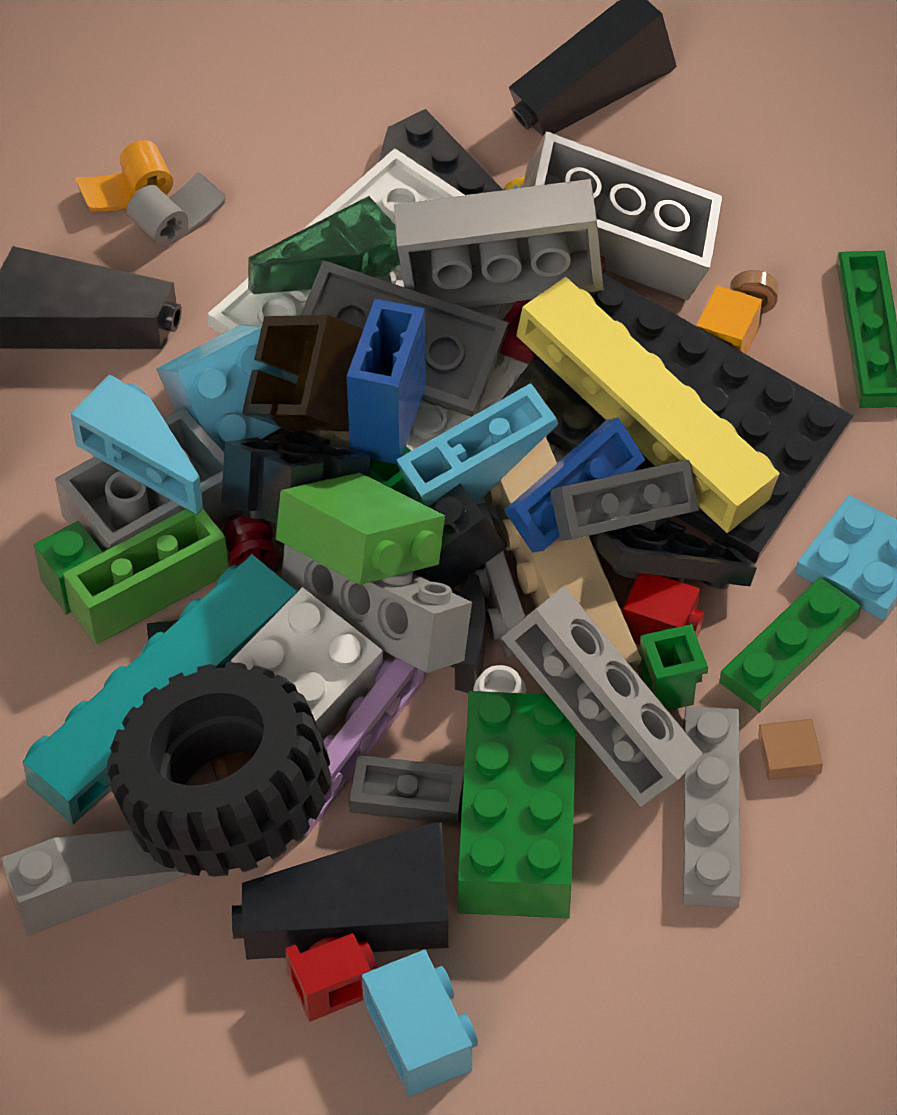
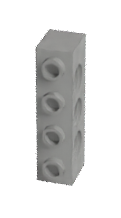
[281,544,472,673]
[501,586,703,807]

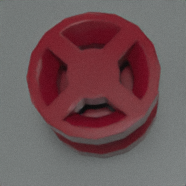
[222,516,280,570]

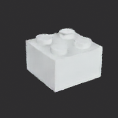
[231,587,383,740]

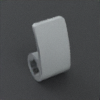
[127,172,225,246]

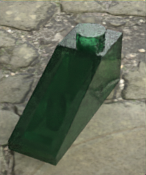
[248,196,400,295]

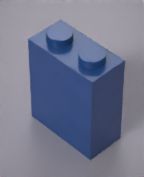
[347,299,426,464]

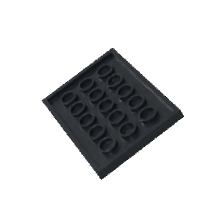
[501,273,854,563]

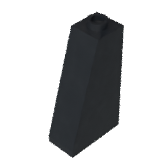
[509,0,677,136]
[0,246,182,349]
[232,822,449,960]

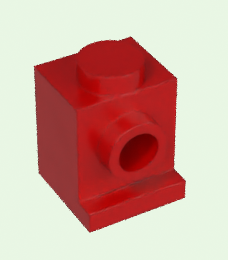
[285,933,377,1022]

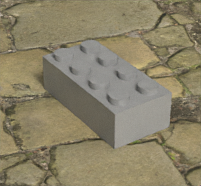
[522,131,722,300]
[394,179,604,308]

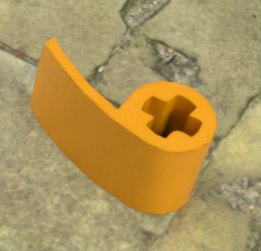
[75,140,173,212]

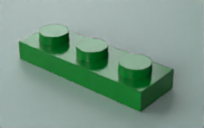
[719,577,861,713]

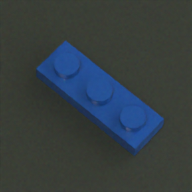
[504,418,645,553]

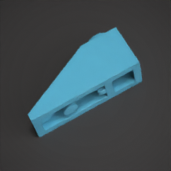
[70,374,203,514]
[396,383,558,507]

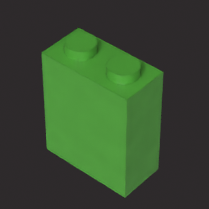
[276,472,445,585]

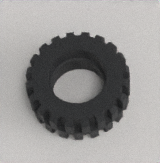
[107,662,331,877]

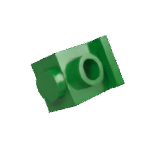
[638,624,708,711]

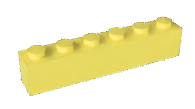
[516,276,780,533]

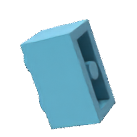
[362,950,478,1097]

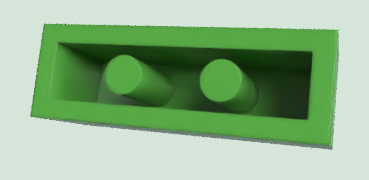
[63,509,229,645]

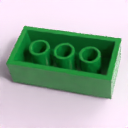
[458,691,576,918]

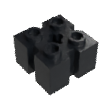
[221,430,371,529]

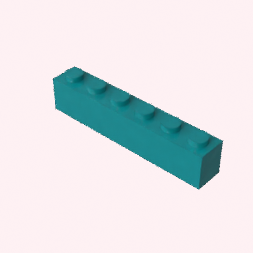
[22,554,298,825]

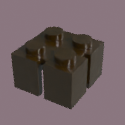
[242,315,363,432]

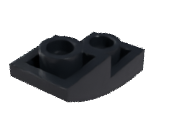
[449,573,485,693]

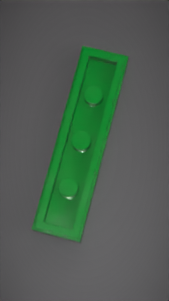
[836,250,897,408]

